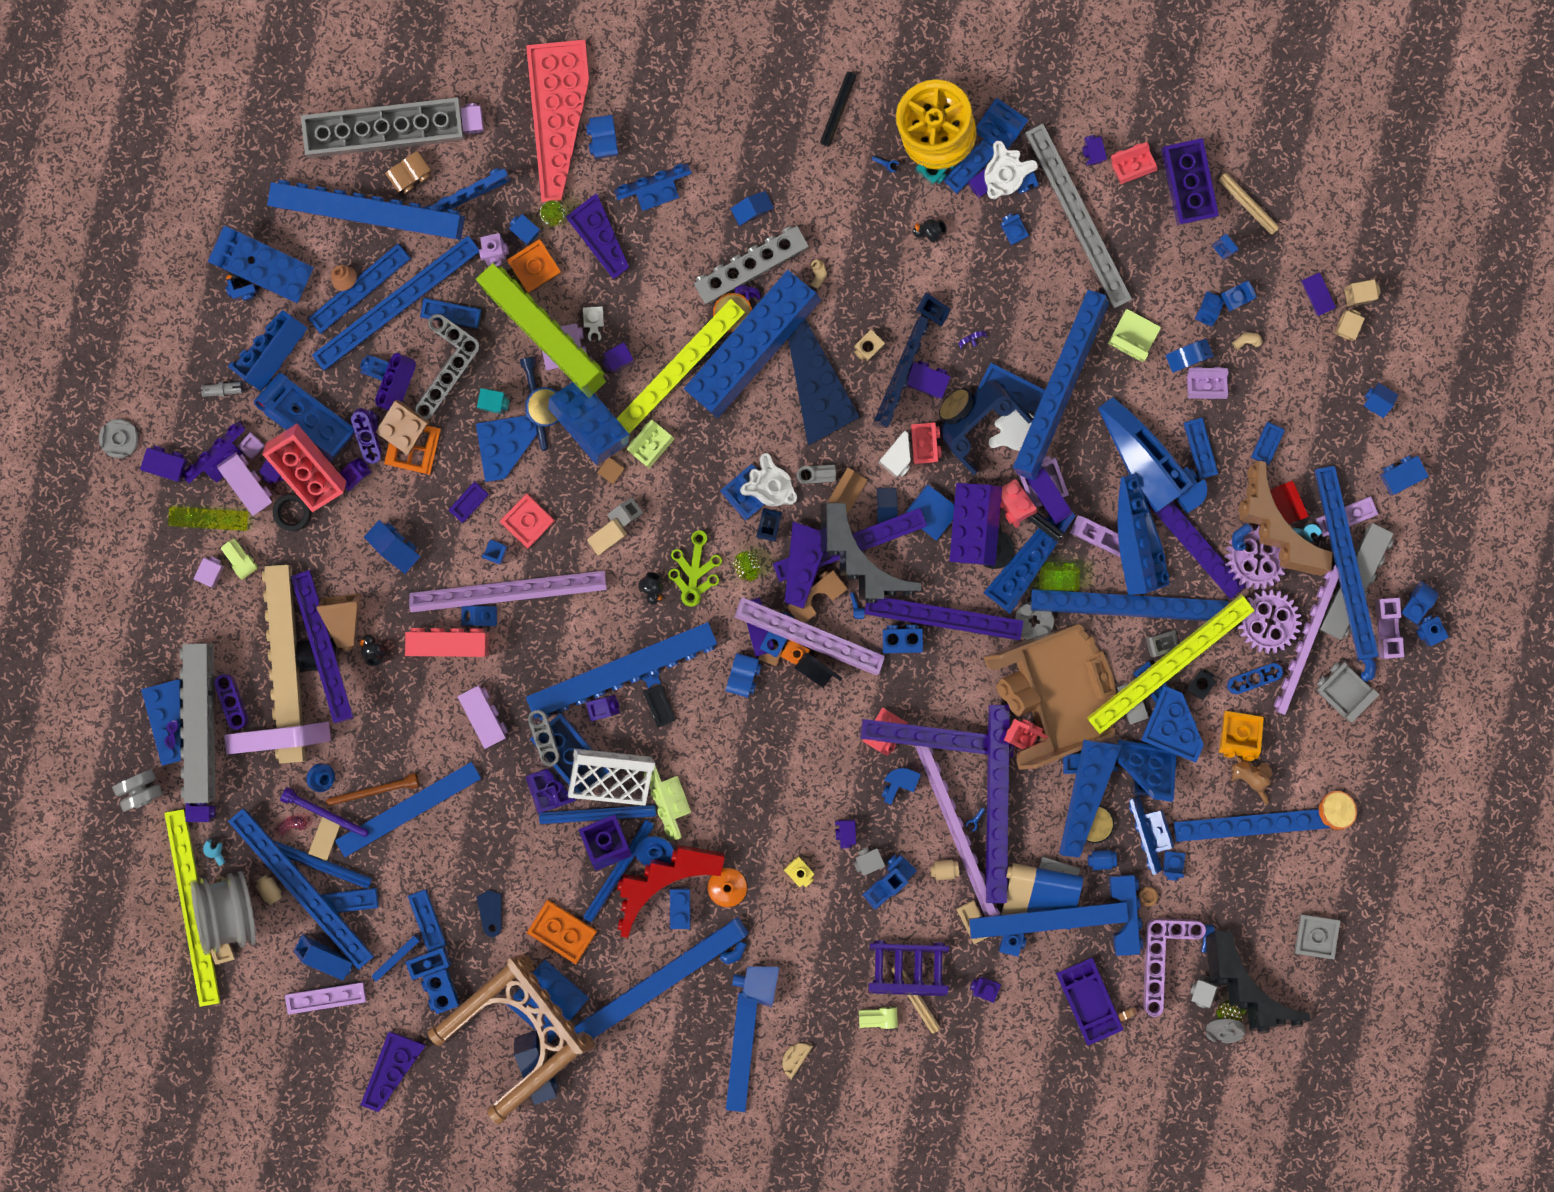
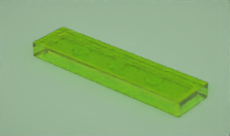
[168,506,249,531]

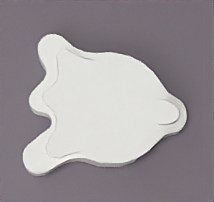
[984,141,1038,199]
[988,410,1034,451]
[740,453,797,507]

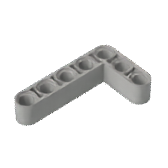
[414,314,479,419]

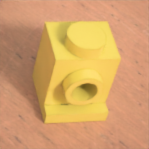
[784,856,814,887]

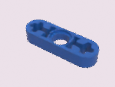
[1227,663,1283,694]

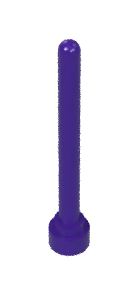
[280,787,369,837]

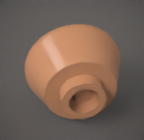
[331,265,357,291]

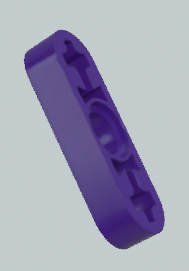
[351,408,382,464]

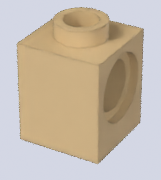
[1334,309,1365,341]
[854,330,885,361]

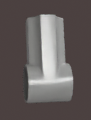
[796,465,836,484]

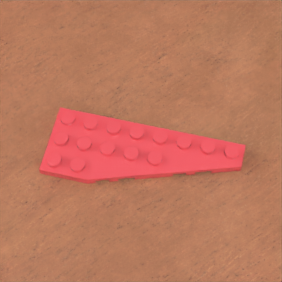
[526,40,589,203]

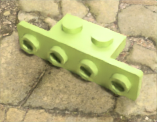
[644,766,691,841]

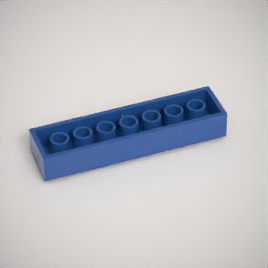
[684,270,821,419]

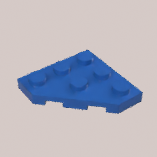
[476,416,538,482]
[1141,685,1204,763]
[1116,740,1176,802]

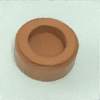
[1138,886,1158,907]
[1117,1007,1138,1022]

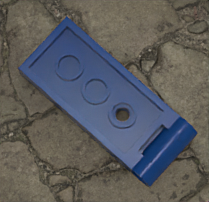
[207,226,314,303]
[254,373,355,463]

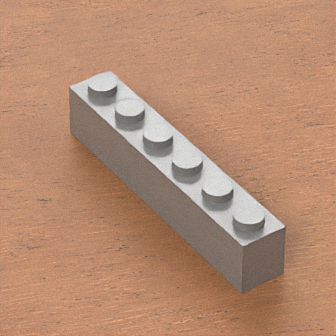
[1318,523,1394,640]

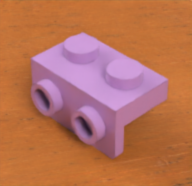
[1187,367,1228,399]

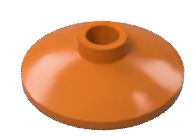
[708,868,747,907]

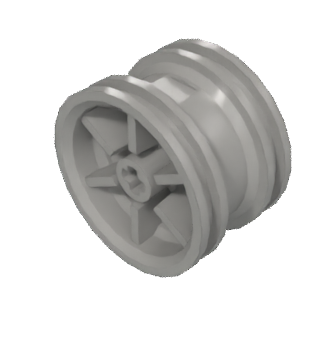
[191,871,256,955]

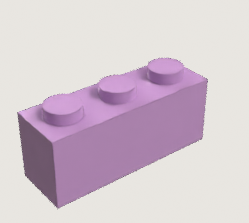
[217,452,273,516]
[457,685,508,749]

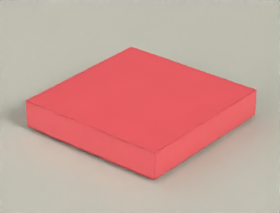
[499,493,555,549]

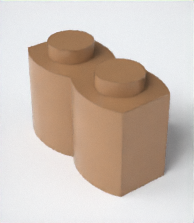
[385,151,433,194]
[996,672,1041,716]

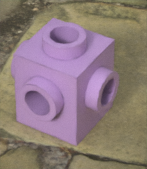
[479,233,509,267]

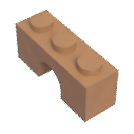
[787,570,847,623]

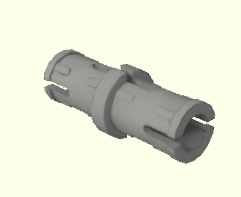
[201,381,243,398]

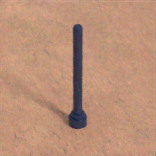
[520,357,548,451]

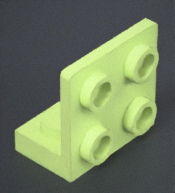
[1108,309,1161,362]

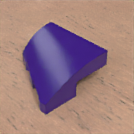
[526,769,576,814]

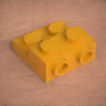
[1219,711,1264,761]

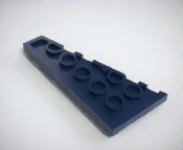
[872,316,929,428]
[788,319,859,446]

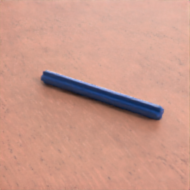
[539,805,656,824]
[583,820,654,922]
[273,840,372,888]

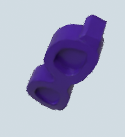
[735,285,761,300]
[958,331,987,349]
[164,720,178,749]

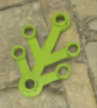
[668,530,722,607]

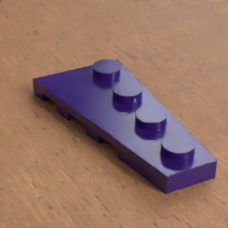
[566,193,629,280]
[785,522,825,609]
[361,1031,426,1112]

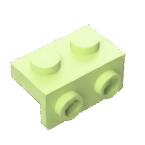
[627,420,674,469]

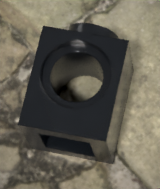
[1185,669,1217,701]

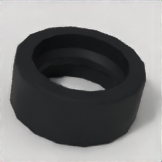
[273,494,312,531]

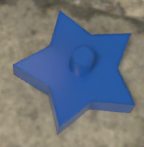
[642,672,661,689]

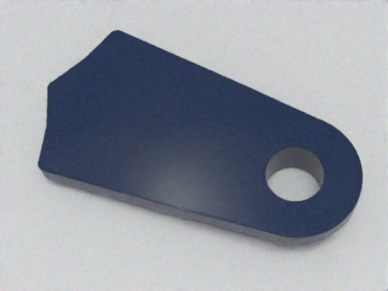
[476,890,501,937]

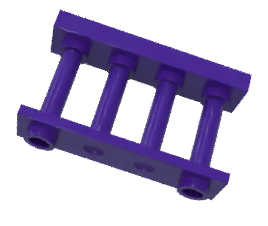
[868,940,949,996]

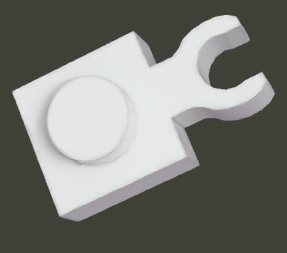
[583,307,604,341]

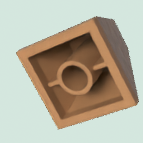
[317,593,361,651]

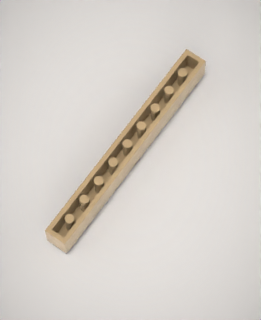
[262,565,306,763]

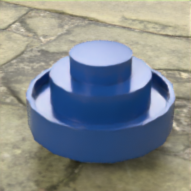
[306,763,335,793]

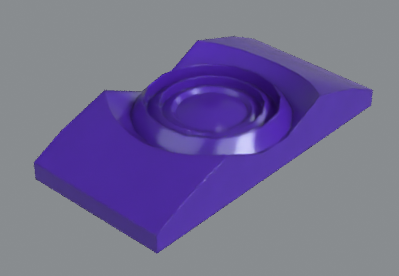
[1056,957,1124,1046]

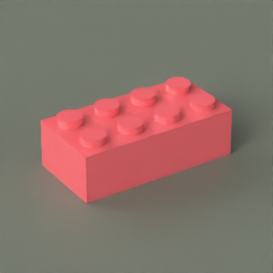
[262,424,347,512]
[405,628,489,657]

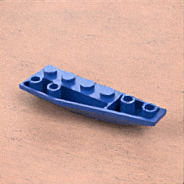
[1098,397,1194,513]
[1118,473,1170,595]

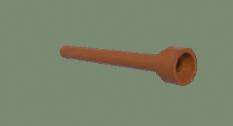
[326,772,420,806]

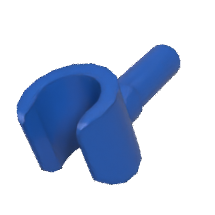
[872,155,899,173]
[850,592,864,619]
[965,807,986,832]
[1201,925,1215,953]

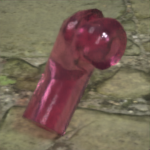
[277,816,307,836]

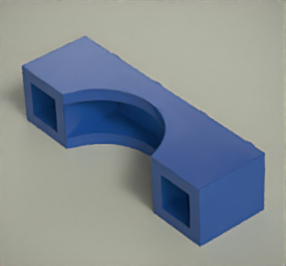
[1109,874,1143,956]

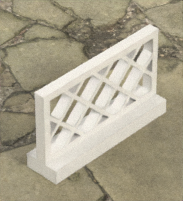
[568,749,655,806]

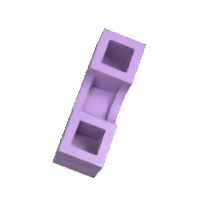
[1375,598,1404,659]

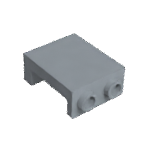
[1315,661,1379,723]

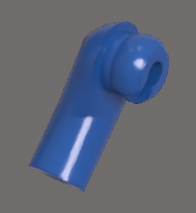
[1232,523,1252,551]
[1361,658,1377,682]
[720,941,747,965]

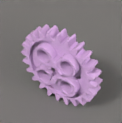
[1225,526,1286,590]
[1237,590,1302,653]

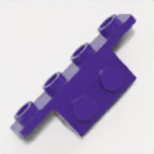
[183,421,245,483]

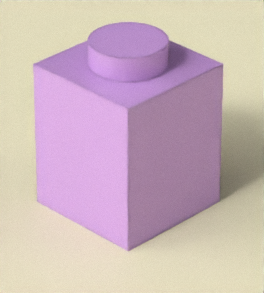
[460,103,484,134]
[194,556,225,588]

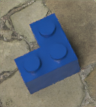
[364,520,421,574]

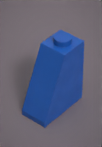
[294,934,352,980]

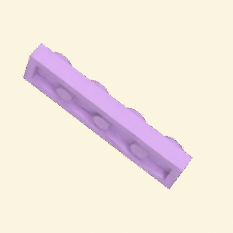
[285,982,367,1014]

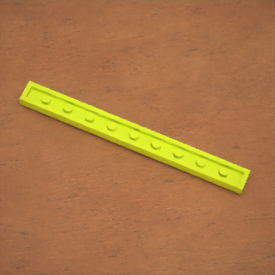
[617,299,745,434]
[1087,594,1255,734]
[164,809,220,1007]

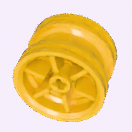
[896,80,977,170]

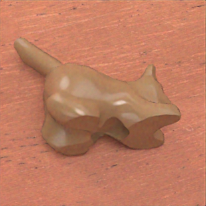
[1231,756,1272,805]

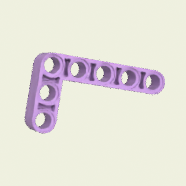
[224,722,331,754]
[1143,918,1206,1017]

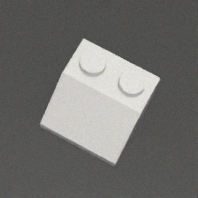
[878,431,910,478]

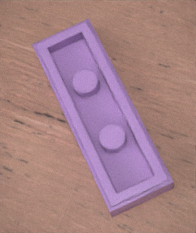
[1316,496,1378,537]

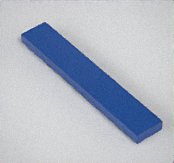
[308,243,411,334]
[726,992,757,1112]

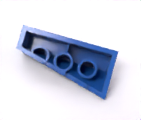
[228,310,308,392]

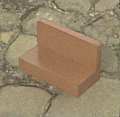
[828,468,867,513]

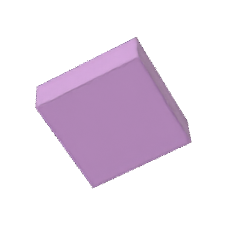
[237,432,265,460]

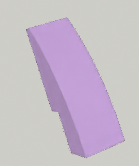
[1070,515,1121,558]

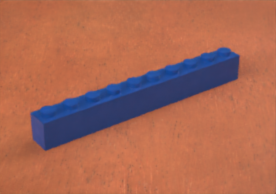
[267,180,465,240]
[1013,290,1109,481]
[526,622,717,721]

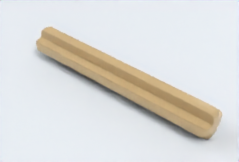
[1219,173,1279,234]
[891,966,940,1034]

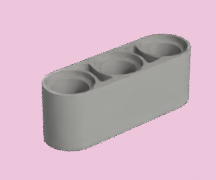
[528,710,560,766]

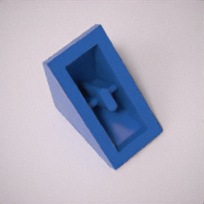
[730,191,774,226]

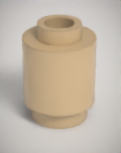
[930,859,959,881]
[255,875,282,905]

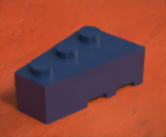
[514,1030,559,1105]

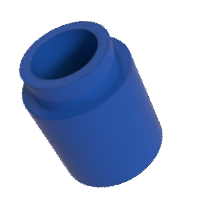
[1088,850,1117,870]

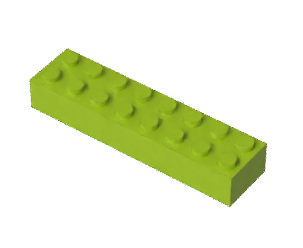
[476,263,606,398]

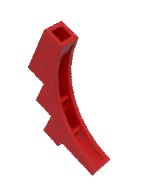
[617,845,725,938]

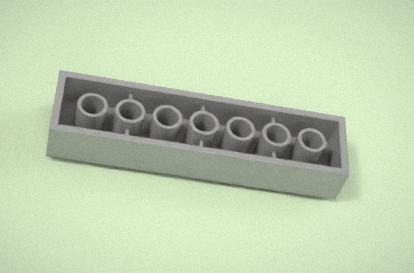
[301,98,465,158]
[180,643,215,803]

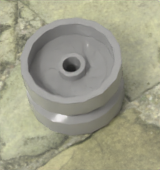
[112,769,164,812]

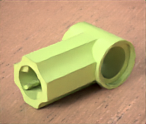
[221,538,258,580]
[859,1006,898,1029]

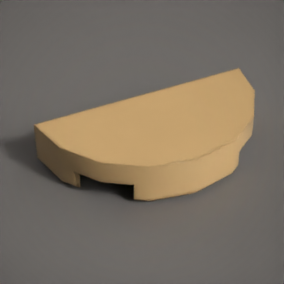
[783,1043,813,1080]

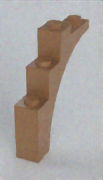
[1238,461,1332,576]

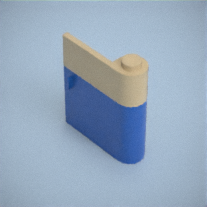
[1001,863,1083,930]

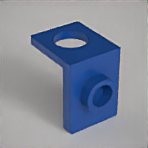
[461,606,497,626]

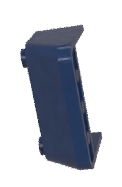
[940,380,1033,475]

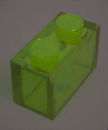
[1038,562,1080,591]

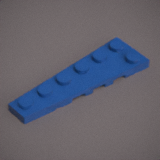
[404,168,511,231]
[983,512,1076,614]
[1059,739,1121,858]

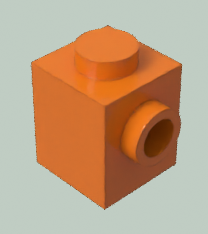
[780,640,812,665]

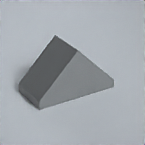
[1146,630,1179,657]

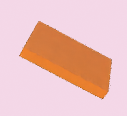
[527,899,597,964]

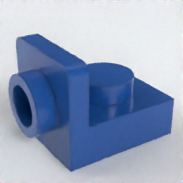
[1000,213,1029,246]
[1221,280,1257,312]
[360,355,389,381]
[1162,851,1185,881]
[886,854,917,880]

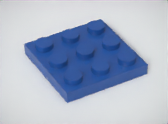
[506,959,589,1043]

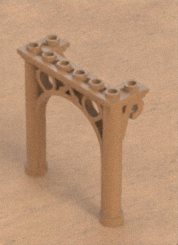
[427,954,596,1124]

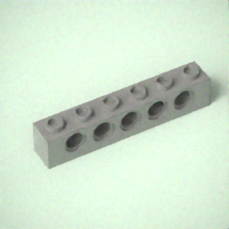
[694,225,809,306]

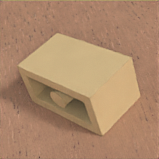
[1344,280,1380,307]

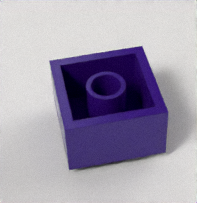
[578,814,632,871]

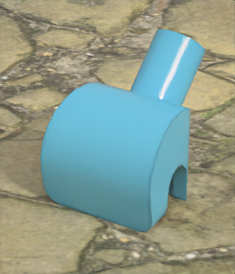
[1292,523,1322,543]
[203,839,226,866]

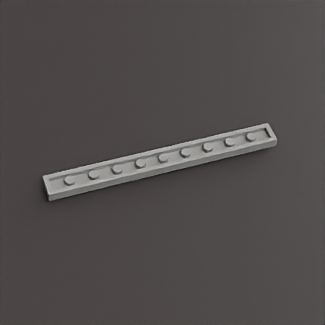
[1025,124,1132,309]

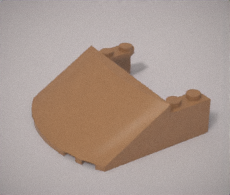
[983,624,1116,769]

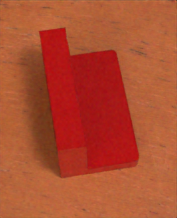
[1270,480,1309,525]

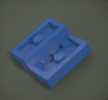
[976,98,1028,150]
[720,464,765,521]
[905,484,954,541]

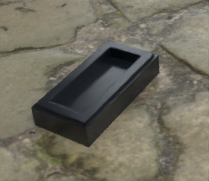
[643,684,676,728]

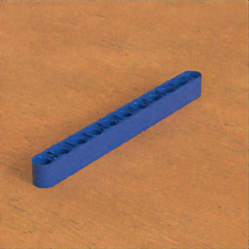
[566,917,749,1044]

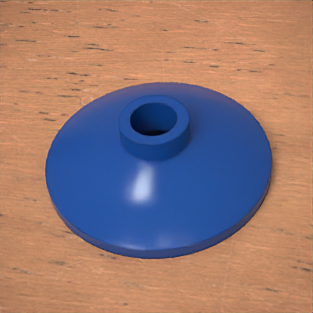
[635,836,674,866]

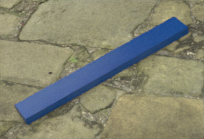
[335,762,482,857]
[969,902,1129,939]

